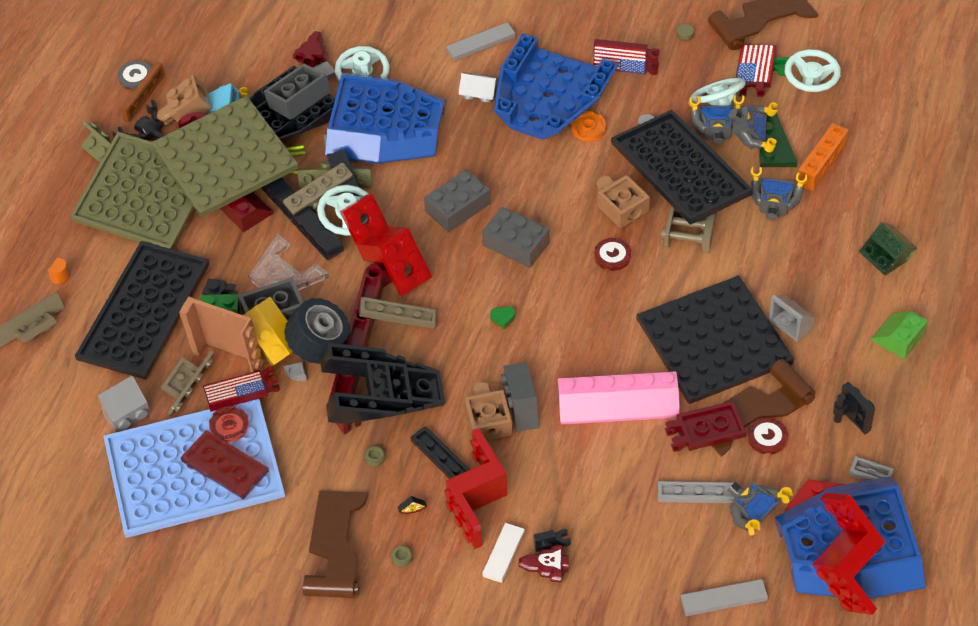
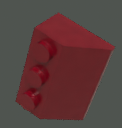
[220,192,273,232]

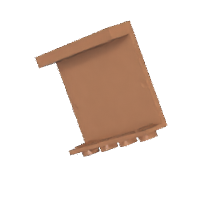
[179,297,263,372]

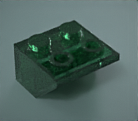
[859,222,917,275]

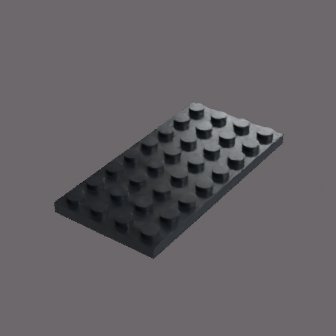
[611,110,753,225]
[75,241,209,380]

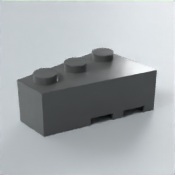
[501,362,539,432]

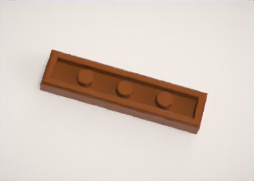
[121,61,165,122]

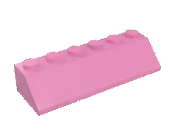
[558,372,680,425]

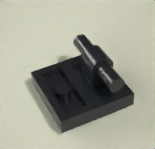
[833,382,875,434]

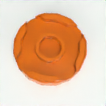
[571,111,606,142]

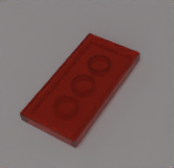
[180,430,269,500]

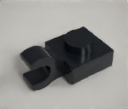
[202,278,238,295]
[533,529,571,552]

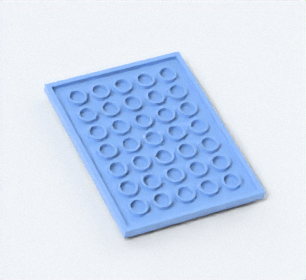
[103,399,285,538]

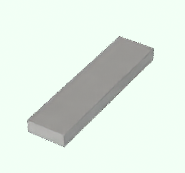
[446,22,515,61]
[657,481,739,503]
[680,579,768,617]

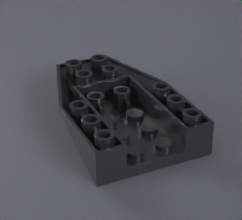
[250,65,335,141]

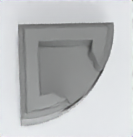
[283,362,307,381]

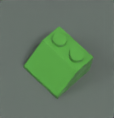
[871,311,928,359]

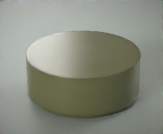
[677,24,694,41]
[365,446,385,467]
[391,546,412,567]

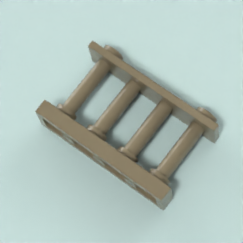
[661,206,717,253]

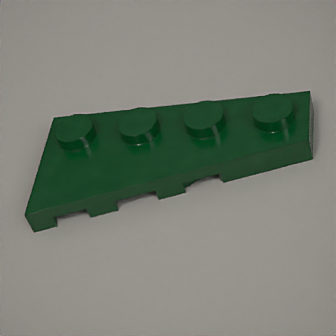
[759,109,797,167]

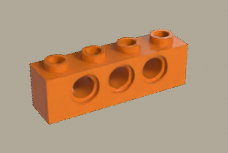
[797,123,849,191]

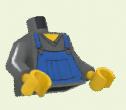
[688,95,744,145]
[729,102,778,152]
[750,167,808,220]
[727,482,793,536]

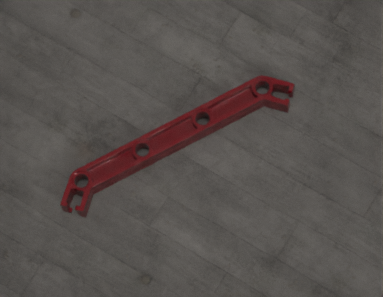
[328,262,392,435]

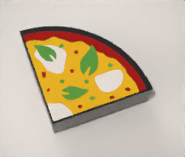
[398,496,427,514]

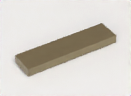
[359,297,436,329]

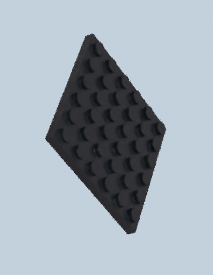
[636,275,794,404]

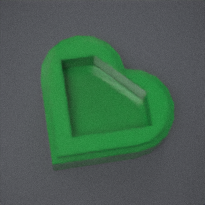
[774,57,789,76]
[490,306,515,329]

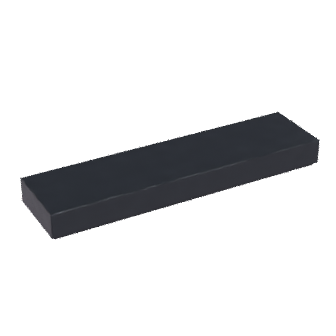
[410,426,470,479]

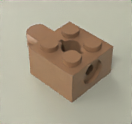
[157,75,212,125]
[597,175,650,229]
[464,382,512,440]

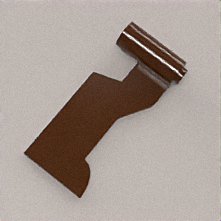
[708,0,818,50]
[711,359,816,457]
[303,491,368,598]

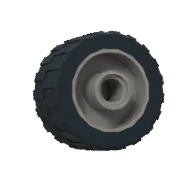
[284,298,350,364]

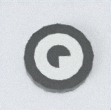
[118,61,151,90]

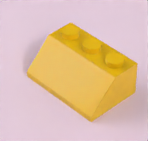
[243,297,293,366]

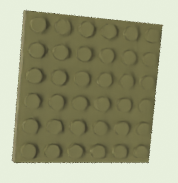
[151,95,299,218]
[70,132,195,250]

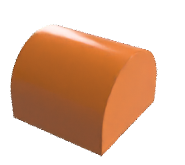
[48,257,70,284]

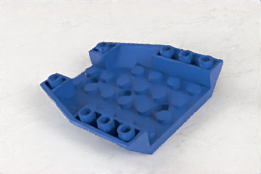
[494,33,619,140]
[325,73,447,164]
[775,476,925,599]

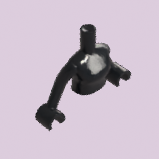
[112,100,165,140]

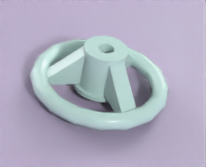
[335,46,390,82]
[784,49,841,92]
[691,78,745,106]
[317,185,368,236]

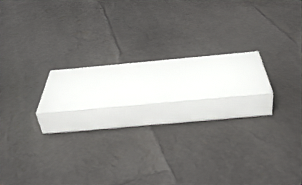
[482,523,525,583]

